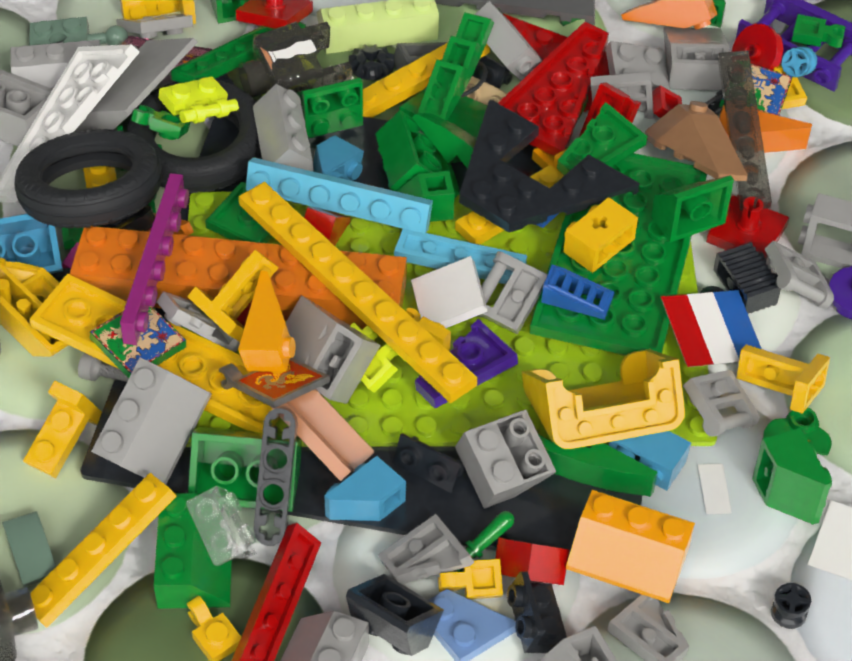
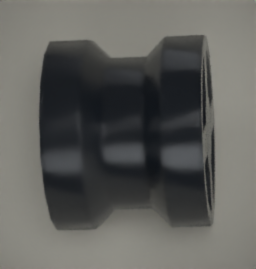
[771,583,812,629]

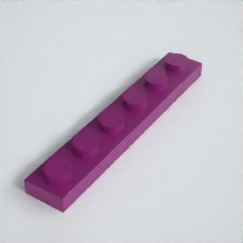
[120,173,189,346]

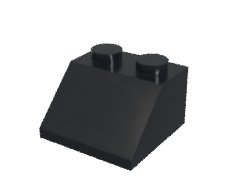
[346,574,444,656]

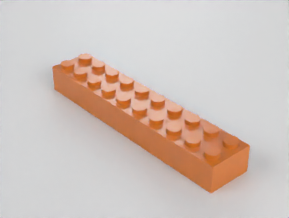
[69,226,407,329]

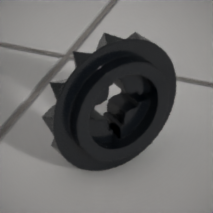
[348,44,394,80]

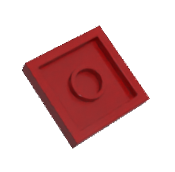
[236,0,313,31]
[706,194,789,261]

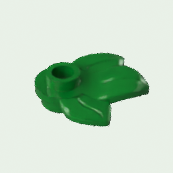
[763,408,832,455]

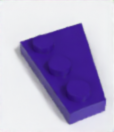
[415,319,518,409]

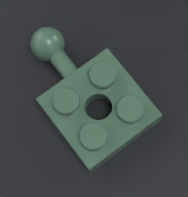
[29,17,128,46]

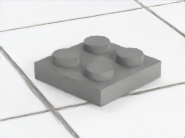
[606,41,670,99]

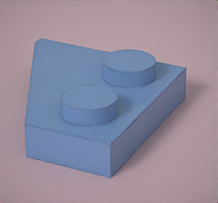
[429,589,516,661]

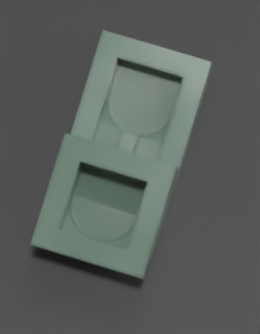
[2,511,56,587]

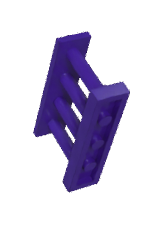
[735,0,852,92]

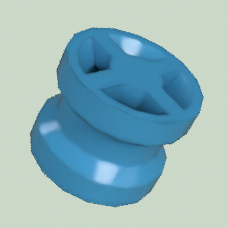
[782,46,817,77]

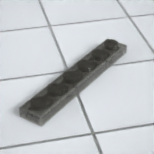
[718,51,772,210]

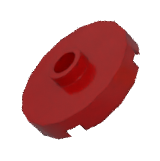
[731,23,784,70]

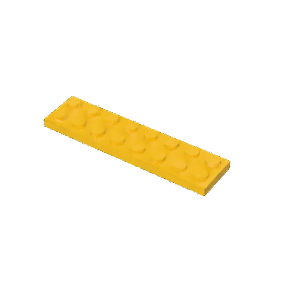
[30,274,280,433]

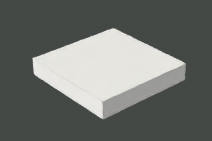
[411,256,488,328]

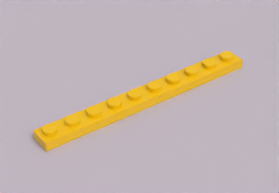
[239,181,477,404]

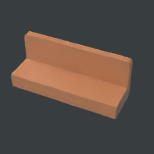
[270,389,374,481]

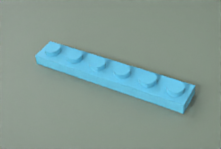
[246,157,433,234]

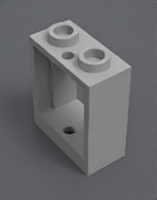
[474,1,543,81]
[798,193,852,268]

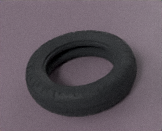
[127,79,262,193]
[14,129,162,228]

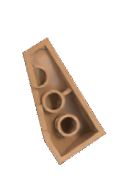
[645,101,748,181]

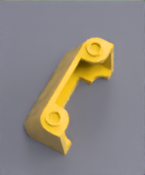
[522,349,685,449]

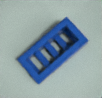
[541,264,614,320]

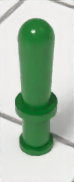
[456,511,515,572]

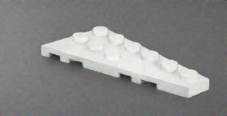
[0,44,139,203]

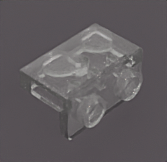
[186,486,257,566]

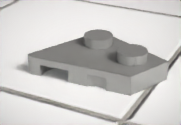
[116,14,193,38]
[591,72,654,119]
[157,291,240,353]
[378,514,474,584]
[607,594,689,661]

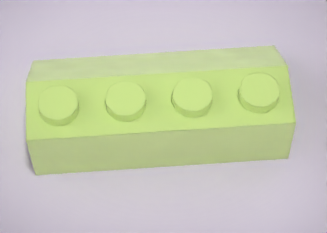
[316,0,439,54]

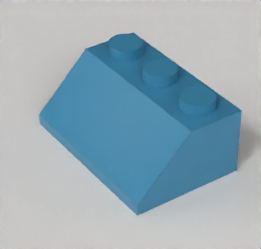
[0,214,63,274]

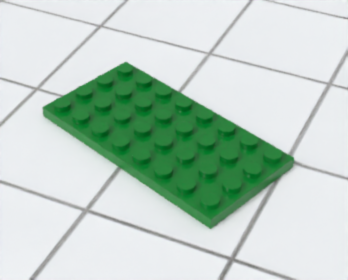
[530,153,708,355]

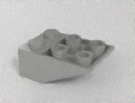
[663,27,731,90]
[286,295,381,404]

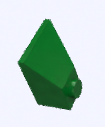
[651,175,734,243]

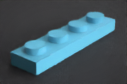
[394,229,527,284]

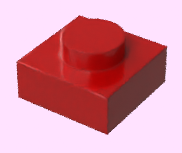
[652,85,682,118]

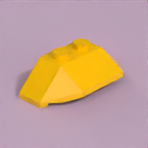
[0,258,68,357]

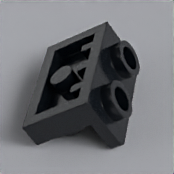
[507,572,567,653]

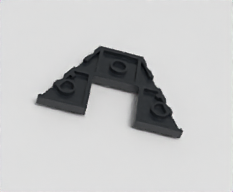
[459,99,640,233]

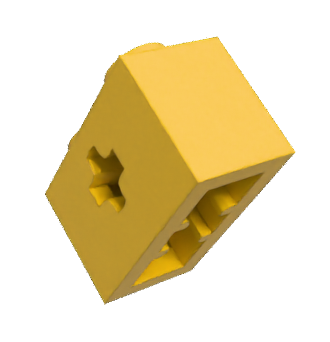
[563,197,638,273]

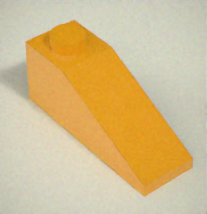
[238,271,296,372]

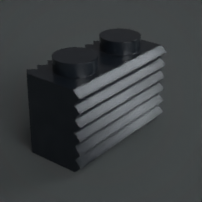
[713,242,782,314]

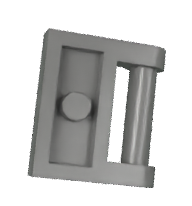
[765,241,834,309]
[478,251,548,335]
[683,370,759,436]

